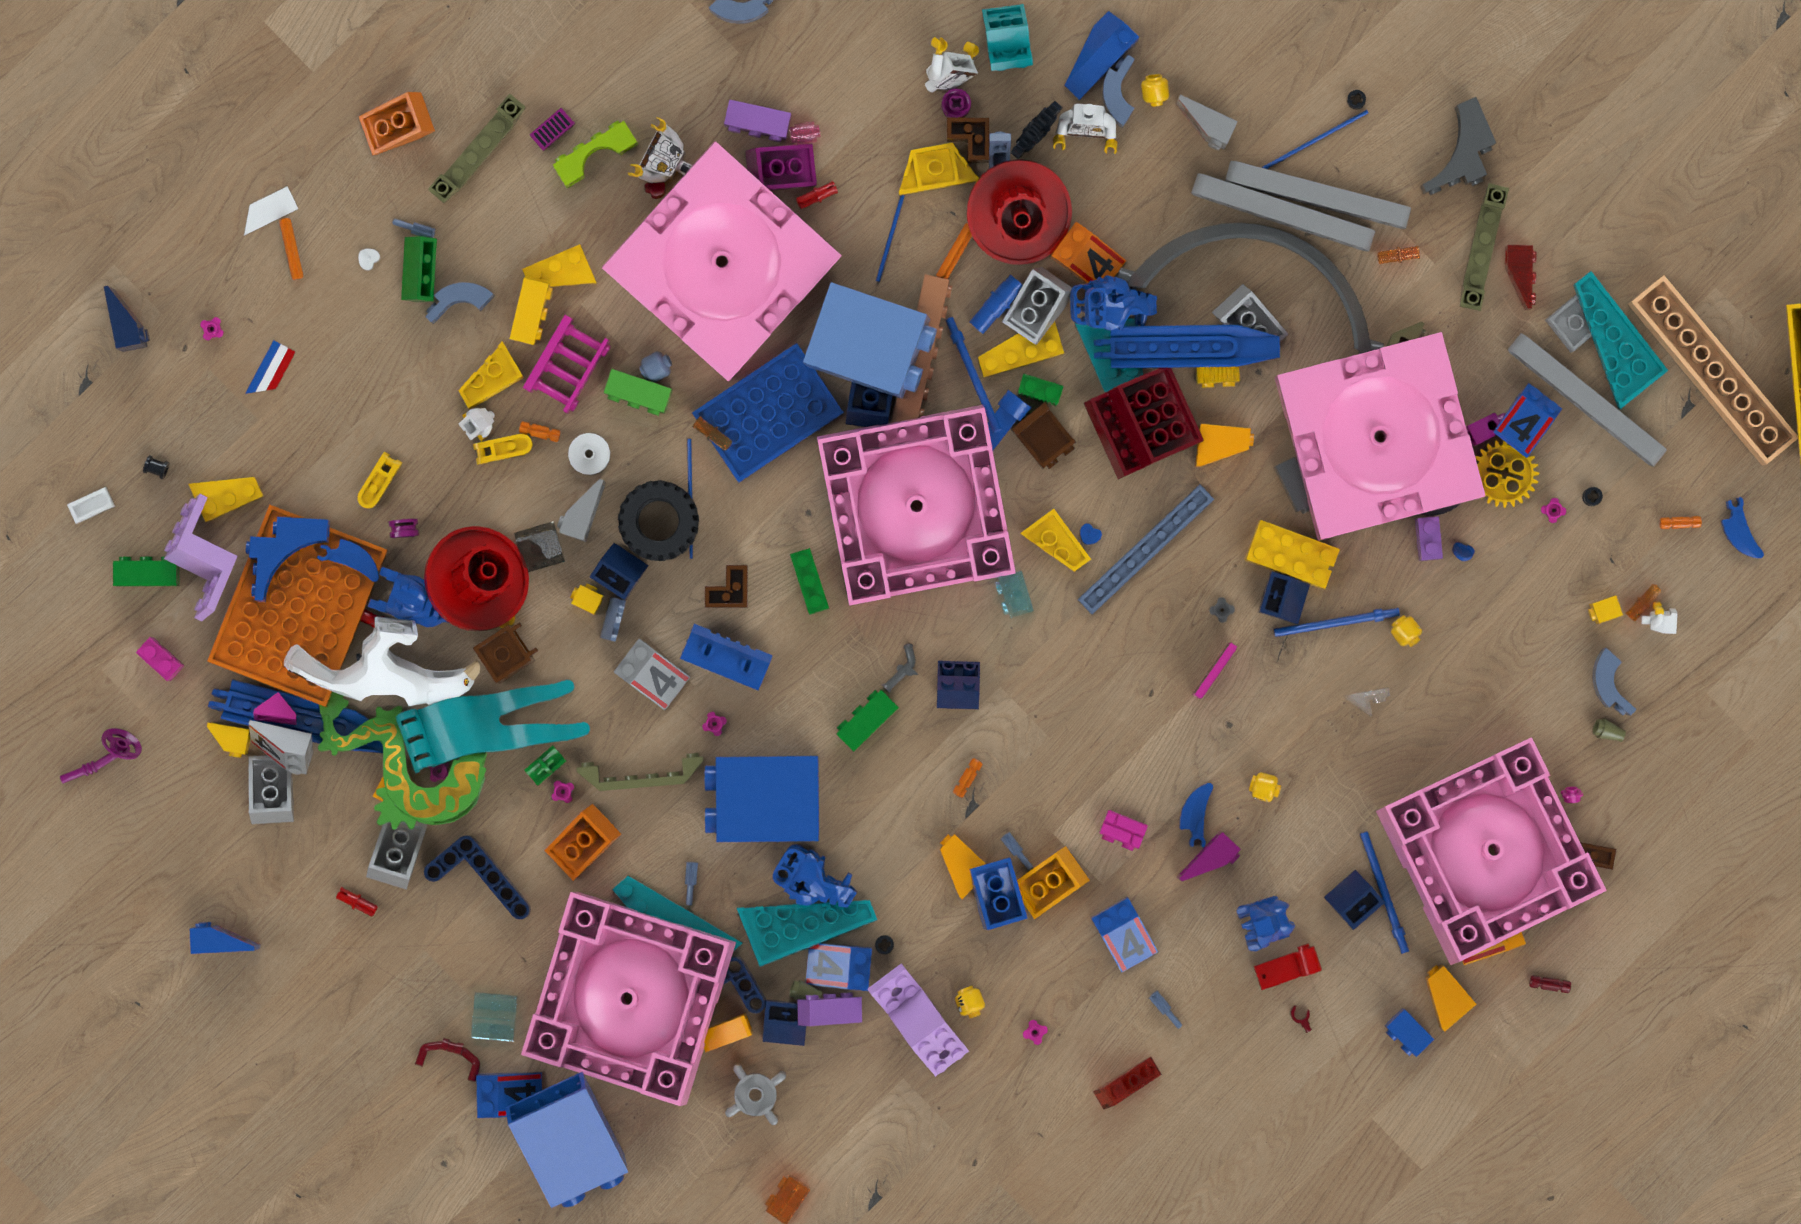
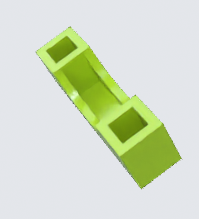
[553,120,638,189]

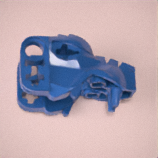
[1070,275,1157,330]
[368,567,449,628]
[773,844,858,908]
[1236,896,1295,952]

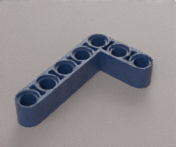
[424,835,531,920]
[723,956,766,1014]

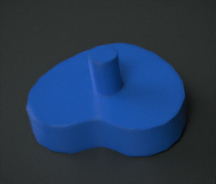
[1080,523,1102,545]
[1452,542,1475,561]

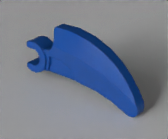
[1721,497,1764,559]
[317,539,379,582]
[1179,783,1213,847]

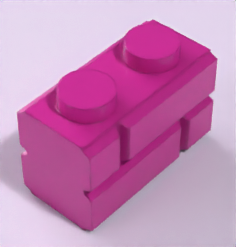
[136,637,185,681]
[1099,810,1148,851]

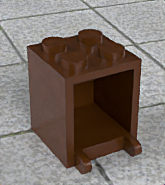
[473,622,538,684]

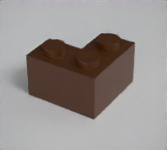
[947,117,989,163]
[705,565,748,608]

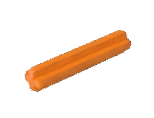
[279,218,303,280]
[936,223,972,279]

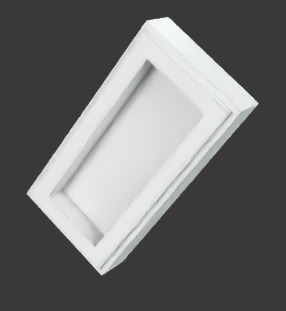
[67,487,115,524]

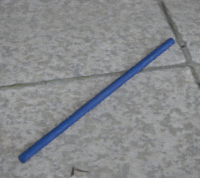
[1262,110,1368,169]
[876,195,905,282]
[687,439,693,559]

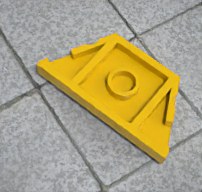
[899,143,979,196]

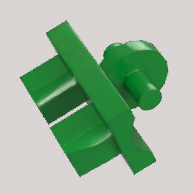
[524,745,566,786]

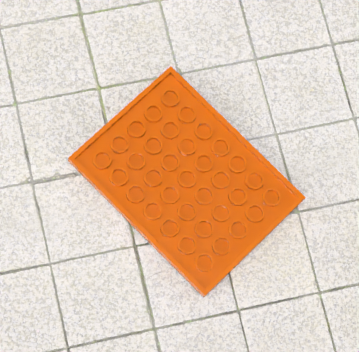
[207,504,388,707]

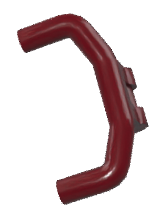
[415,1038,480,1082]

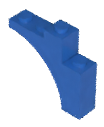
[246,517,330,602]

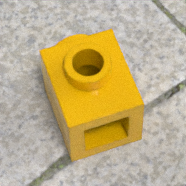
[570,583,604,615]

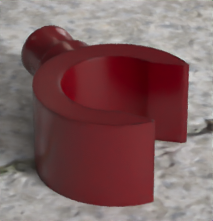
[1290,1005,1312,1033]

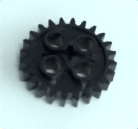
[1011,101,1063,159]

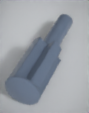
[392,219,436,238]
[1000,832,1033,871]
[685,862,698,906]
[1148,991,1182,1029]

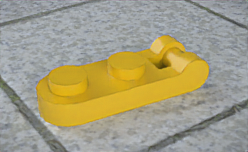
[473,434,533,465]
[357,452,403,509]

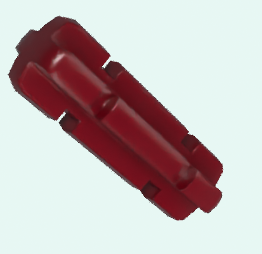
[1529,975,1571,993]

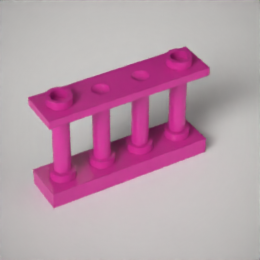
[523,315,611,414]

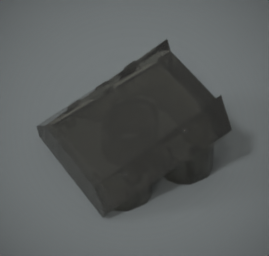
[514,521,565,572]

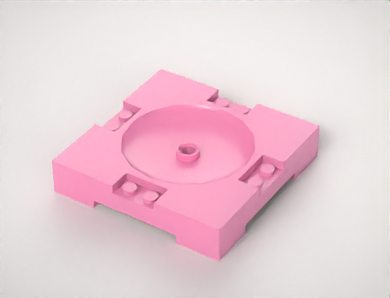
[602,141,842,382]
[1275,332,1485,541]
[817,405,1016,606]
[1376,737,1607,965]
[521,892,736,1106]

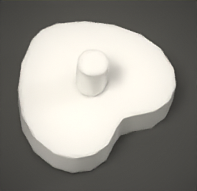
[358,249,380,271]

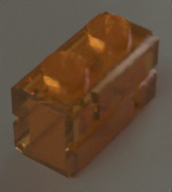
[765,1174,811,1224]

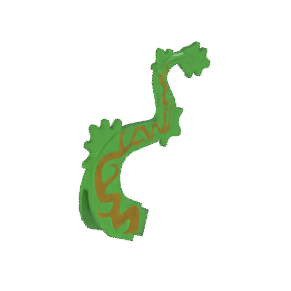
[318,692,487,830]

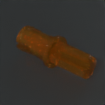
[1377,246,1420,264]
[692,416,732,451]
[1625,584,1661,622]

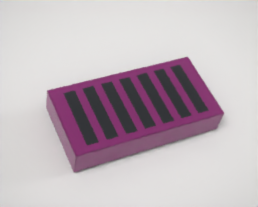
[530,108,575,152]

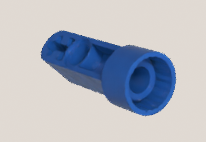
[988,390,1032,451]

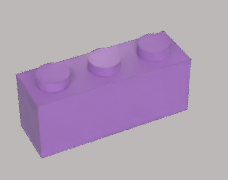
[724,100,792,142]
[797,992,862,1026]

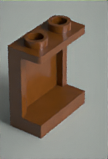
[1011,403,1076,469]

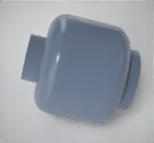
[640,351,672,383]

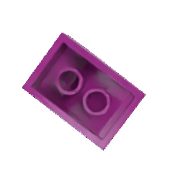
[745,144,817,191]
[1177,831,1241,881]

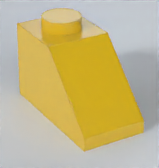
[207,722,250,758]

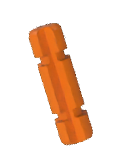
[519,421,561,442]
[1660,516,1702,529]
[953,758,983,798]

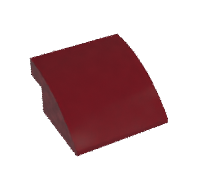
[1083,368,1204,480]

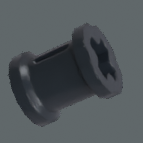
[143,455,170,480]

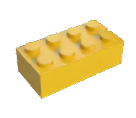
[1244,520,1340,589]

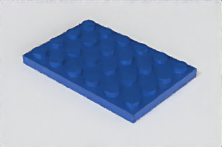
[692,343,844,483]

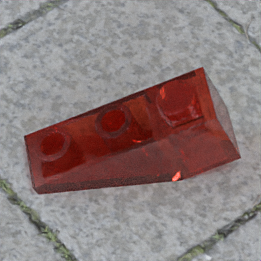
[1505,245,1537,310]
[1093,1057,1162,1110]

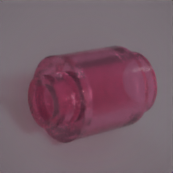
[789,121,821,145]

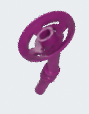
[60,728,142,784]

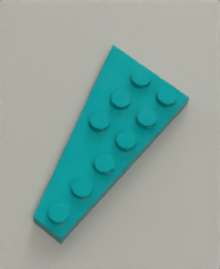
[1573,271,1669,410]
[1075,318,1143,392]
[612,876,743,950]
[737,900,878,967]

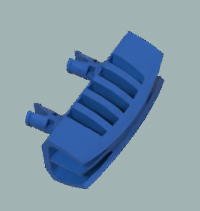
[680,624,773,690]

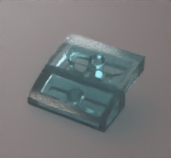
[471,992,517,1041]

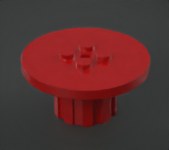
[966,159,1072,265]
[424,526,529,632]

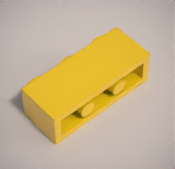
[509,276,553,345]

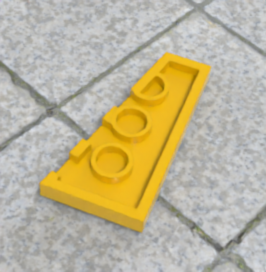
[978,321,1064,378]

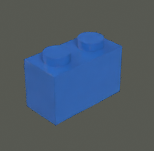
[1384,1008,1434,1057]

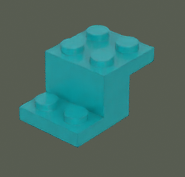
[982,4,1033,71]

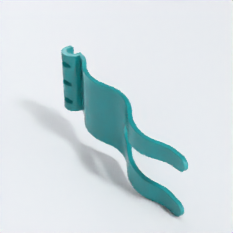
[395,680,590,773]

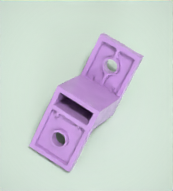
[164,494,237,621]
[868,964,969,1077]

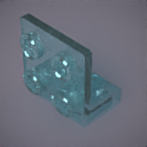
[995,571,1034,618]

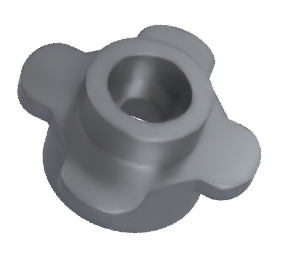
[1209,597,1235,623]

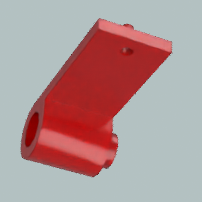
[1253,943,1322,990]

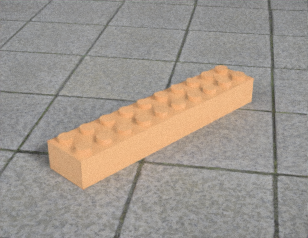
[1628,275,1798,466]

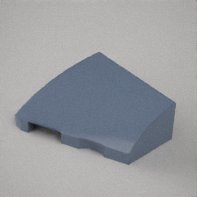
[600,597,626,642]

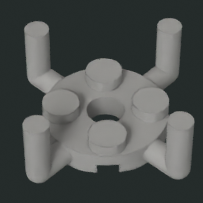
[725,1063,786,1125]

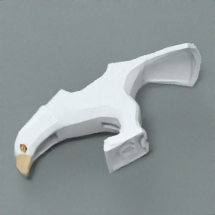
[284,616,480,706]

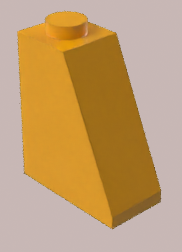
[1195,424,1254,467]
[940,834,986,899]
[1425,965,1477,1032]
[704,1013,753,1053]

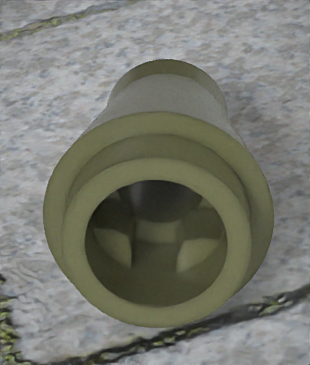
[1592,719,1626,742]
[789,980,822,1000]

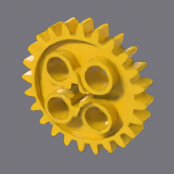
[1475,441,1539,508]

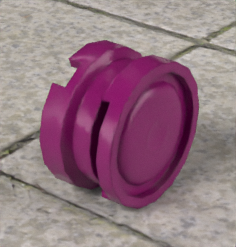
[941,88,971,118]
[388,519,419,538]

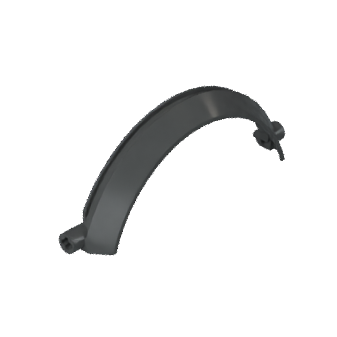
[1118,223,1384,354]

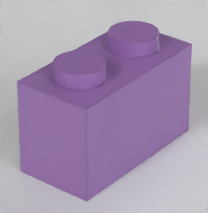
[1415,516,1443,561]

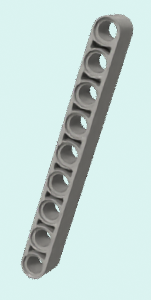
[1225,161,1411,229]
[1191,173,1375,252]
[1508,333,1667,467]

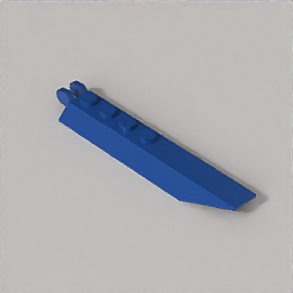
[1094,325,1280,368]
[208,680,383,753]

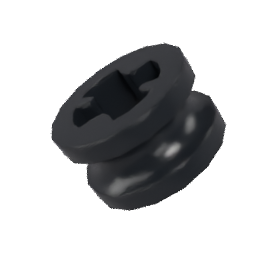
[1347,90,1366,110]
[1582,487,1603,506]
[875,935,894,954]

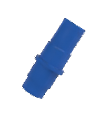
[969,274,1023,334]

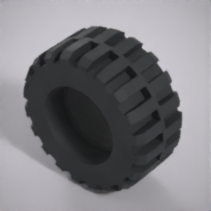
[618,480,699,561]

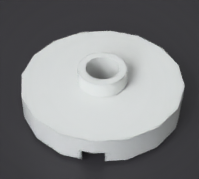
[568,433,611,475]

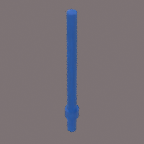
[945,317,1002,433]
[1274,608,1400,637]
[1360,831,1409,954]

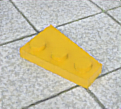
[522,244,597,287]
[458,341,524,410]
[188,477,264,522]
[1020,509,1091,572]

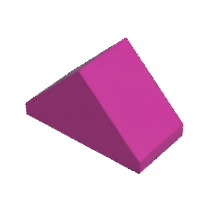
[253,692,297,725]

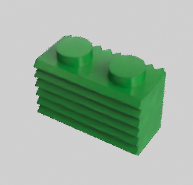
[1017,373,1064,407]

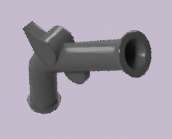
[882,643,918,693]

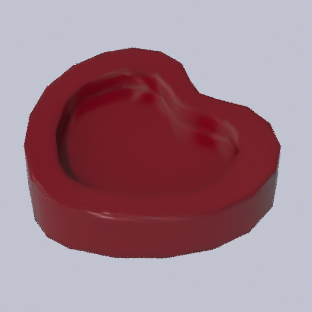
[644,182,666,199]

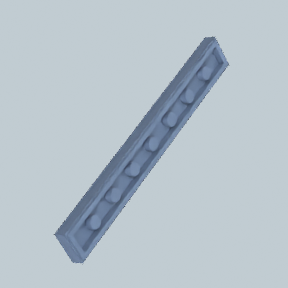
[1077,484,1214,615]

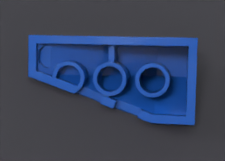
[1064,11,1139,100]

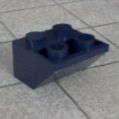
[589,543,649,601]
[1257,572,1310,625]
[937,661,980,710]
[1324,870,1385,930]
[763,1000,807,1046]

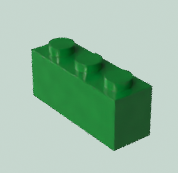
[401,236,437,302]
[790,548,830,615]
[113,556,180,587]
[836,690,899,752]

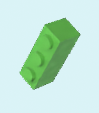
[604,369,673,416]

